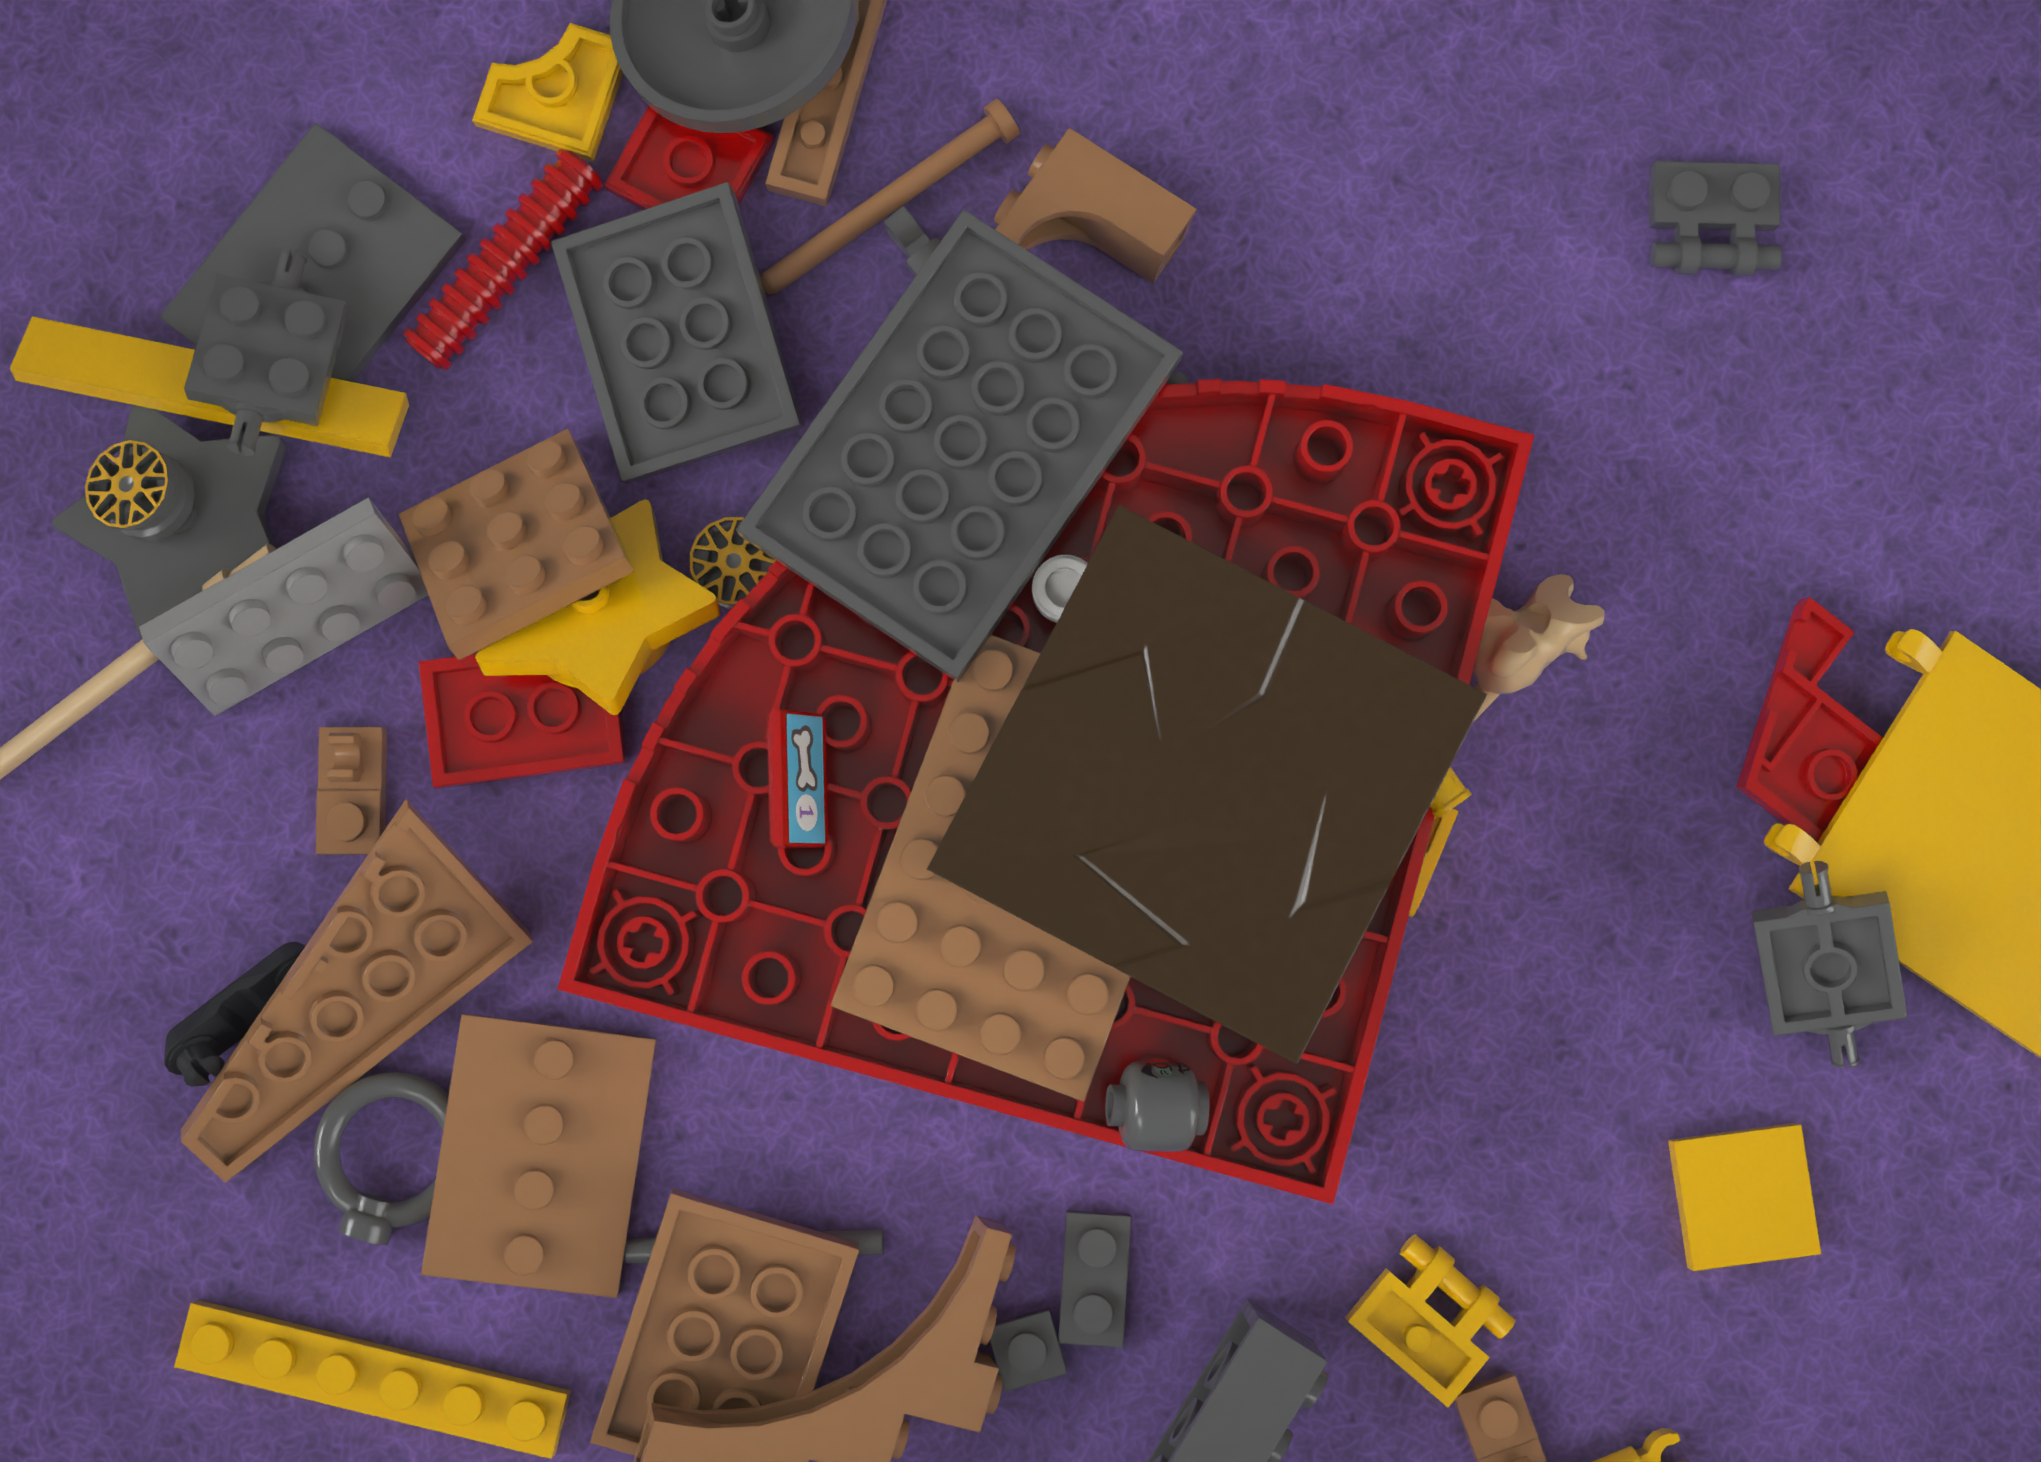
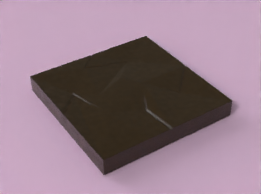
[927,505,1487,1064]

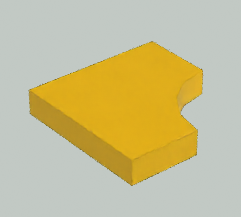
[472,23,623,163]

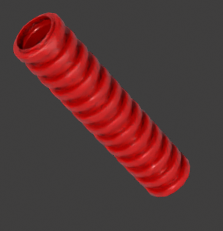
[403,148,603,370]

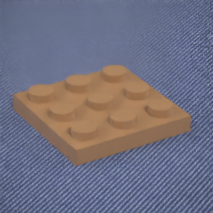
[399,428,634,660]

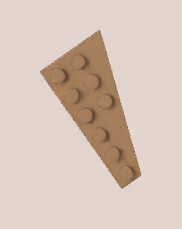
[181,799,533,1183]

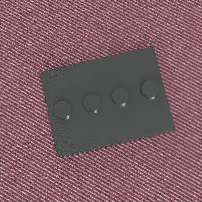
[159,122,467,382]
[551,182,805,484]

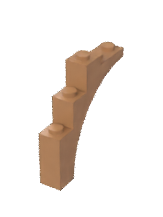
[633,1215,1016,1462]

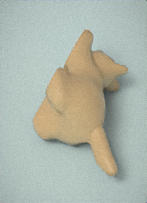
[1473,574,1605,722]

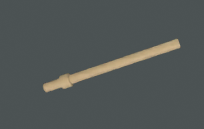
[0,544,276,780]

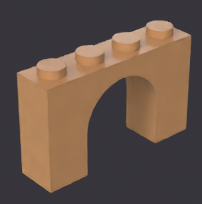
[994,128,1197,283]

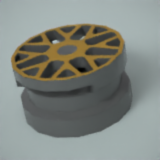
[85,440,195,542]
[690,517,776,610]

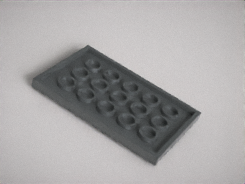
[736,209,1183,682]

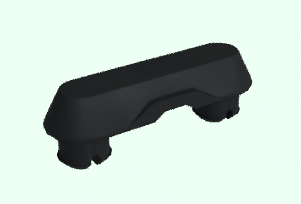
[164,942,306,1087]

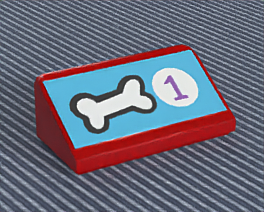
[767,710,828,848]

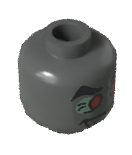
[1105,1061,1209,1152]

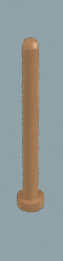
[760,98,1020,295]

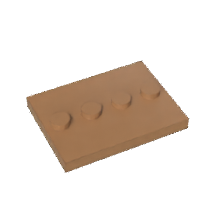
[421,1013,656,1298]
[590,1188,859,1456]

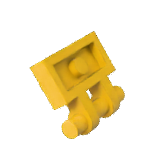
[1345,1234,1516,1408]

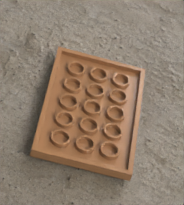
[830,635,1130,1102]

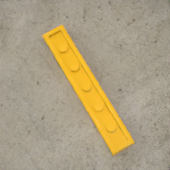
[10,316,409,458]

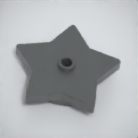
[52,405,287,637]

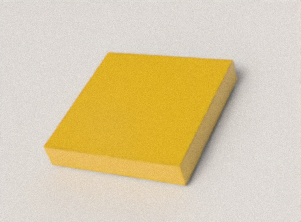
[1668,1123,1821,1271]

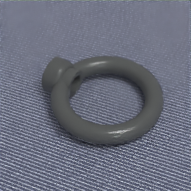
[313,1072,449,1245]

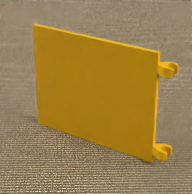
[1764,629,2041,1059]

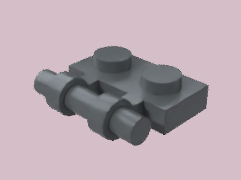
[1649,161,1782,276]

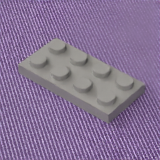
[139,497,428,716]

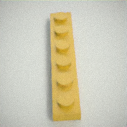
[174,1300,571,1459]

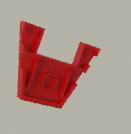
[1736,597,1883,842]

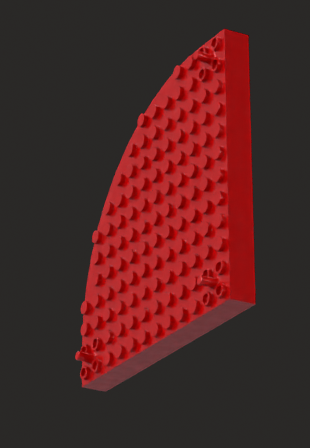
[557,379,1535,1205]

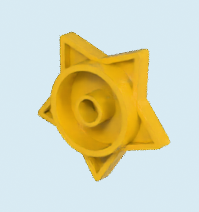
[475,499,721,715]

